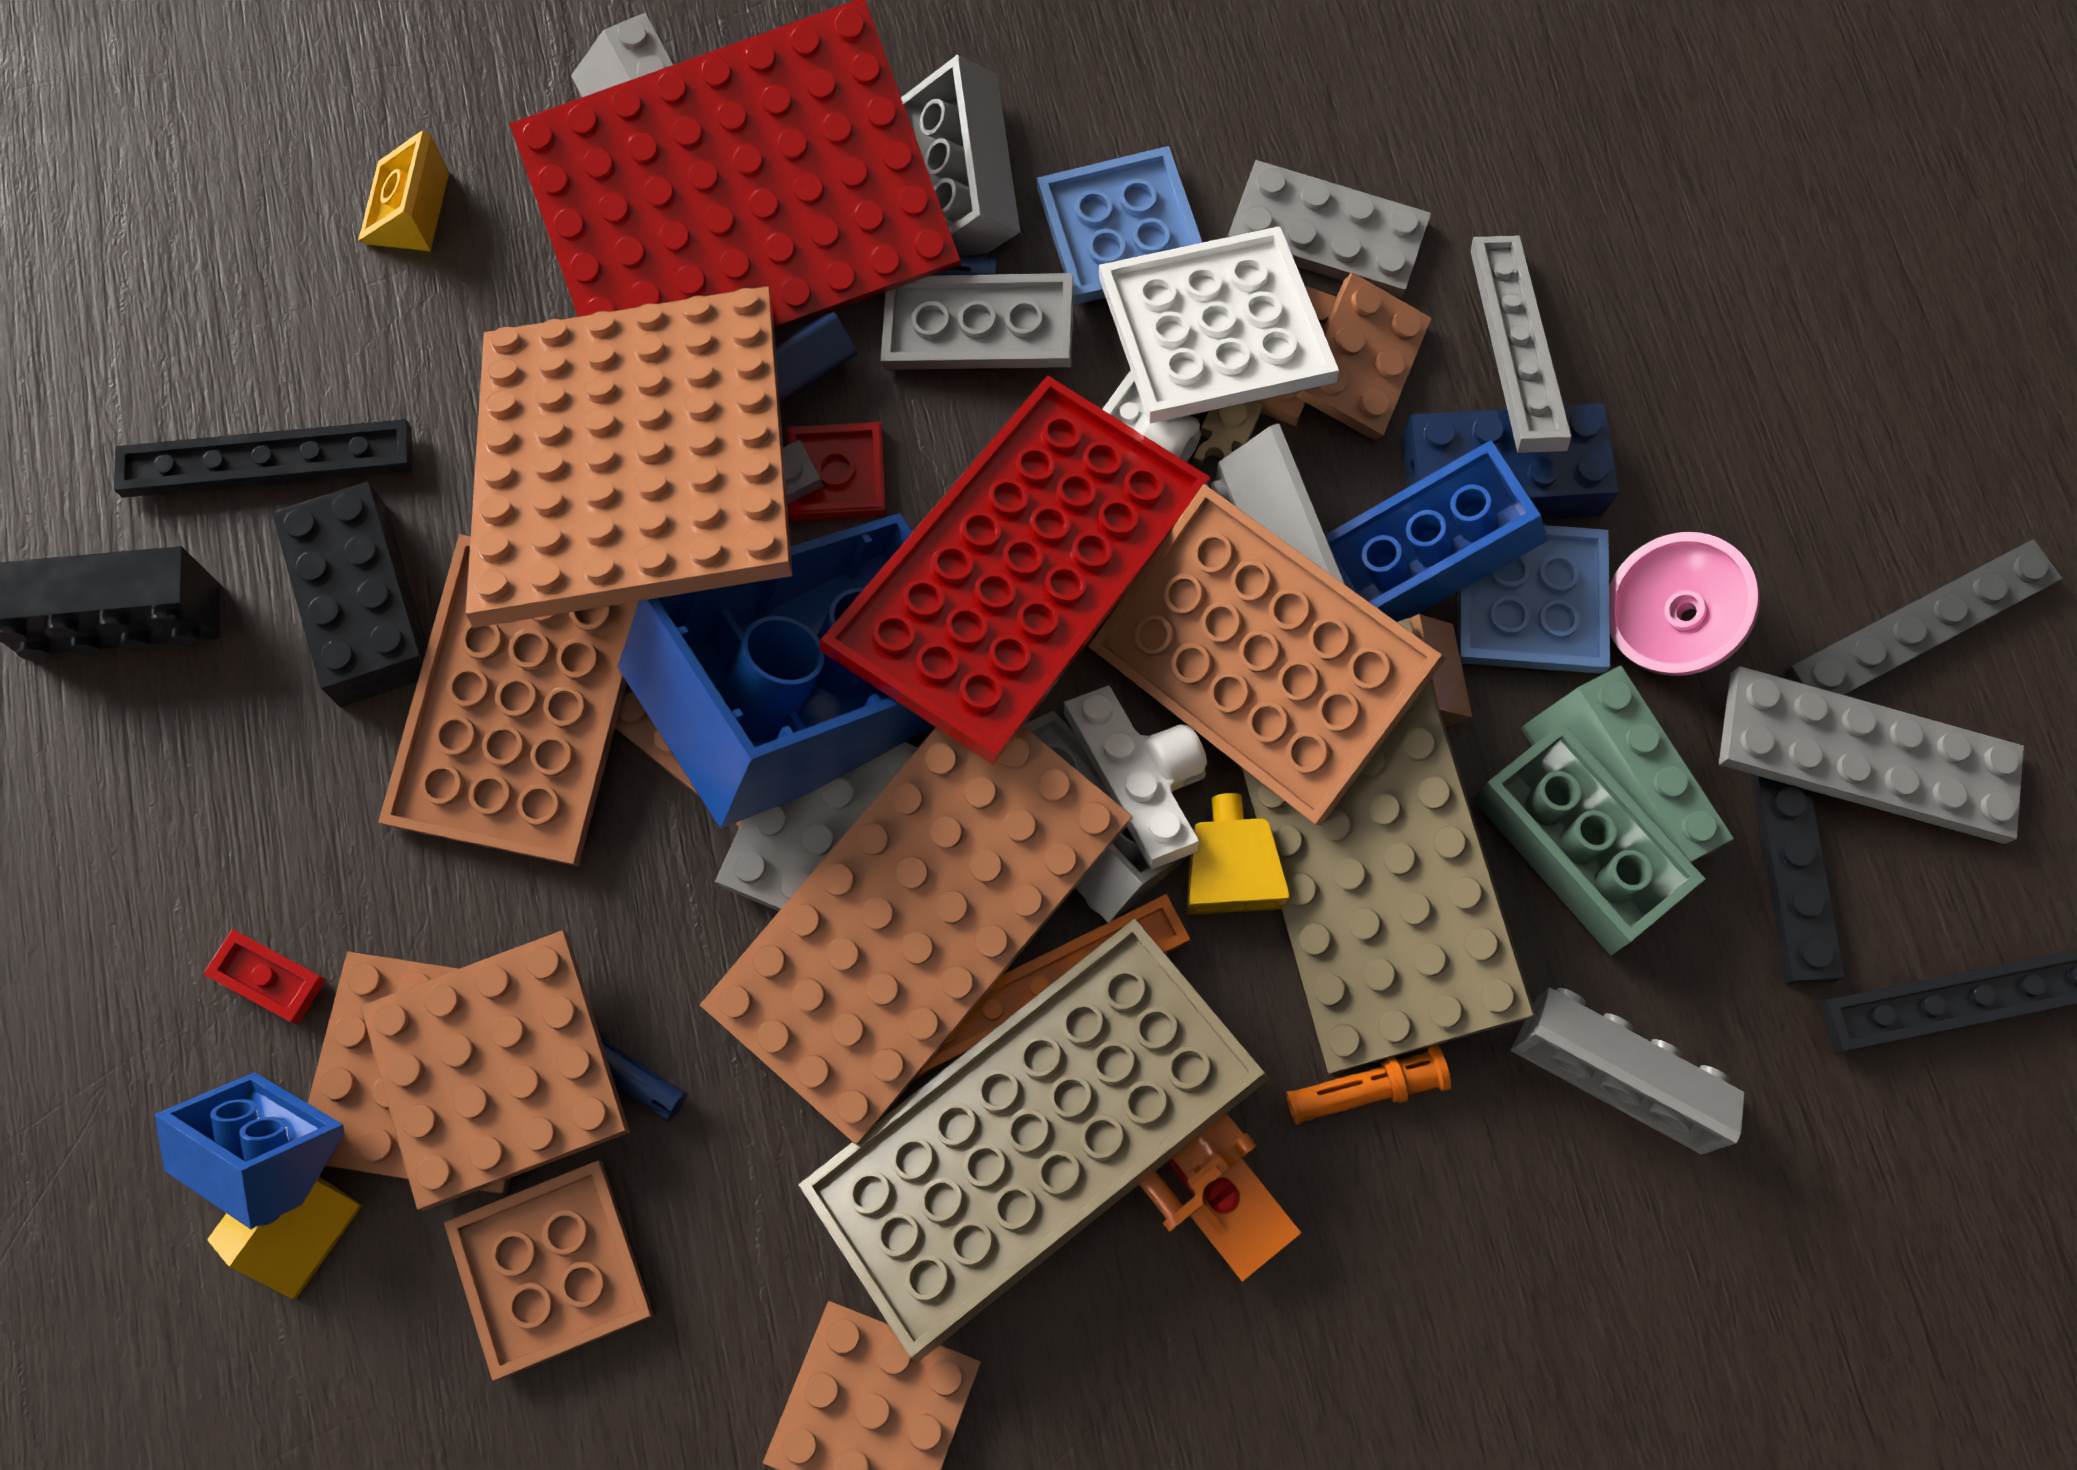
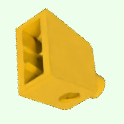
[1186,793,1289,915]

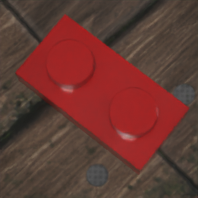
[203,929,327,1025]

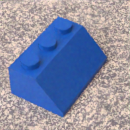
[154,1072,344,1229]

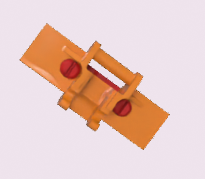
[1139,1114,1302,1282]

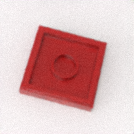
[786,422,886,521]

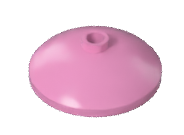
[1609,532,1760,676]

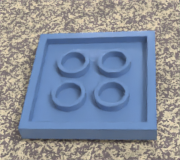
[1037,146,1203,305]
[1457,525,1610,674]

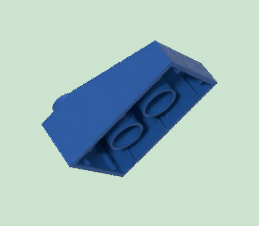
[617,513,934,829]

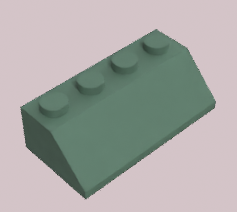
[1521,665,1734,865]
[1473,722,1705,956]

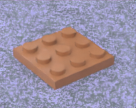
[444,1160,654,1381]
[763,1301,981,1470]

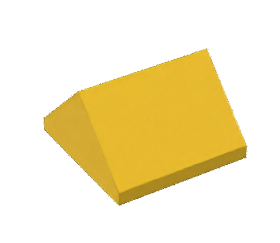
[358,130,449,251]
[207,1176,362,1299]

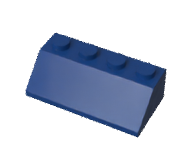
[1325,440,1548,622]

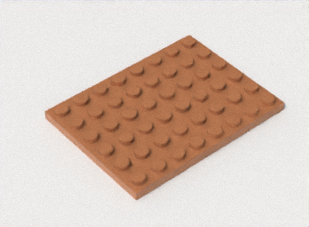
[466,286,793,628]

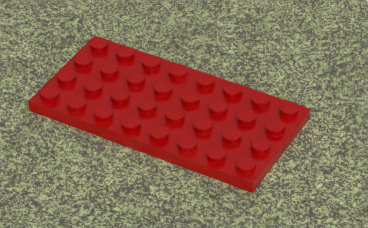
[819,375,1211,765]

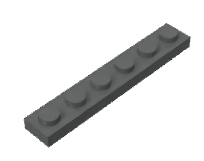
[1785,539,2063,696]

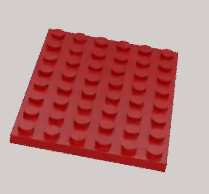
[509,0,961,332]

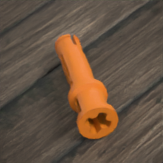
[1286,1045,1451,1125]

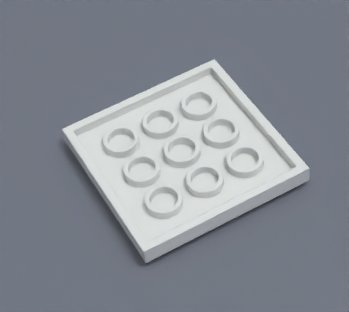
[1099,226,1339,424]

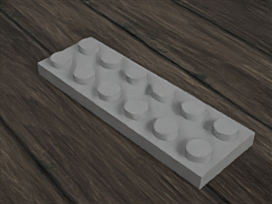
[1719,666,2024,844]

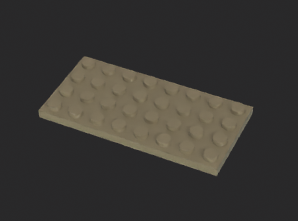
[1242,618,1536,1074]
[799,918,1268,1362]

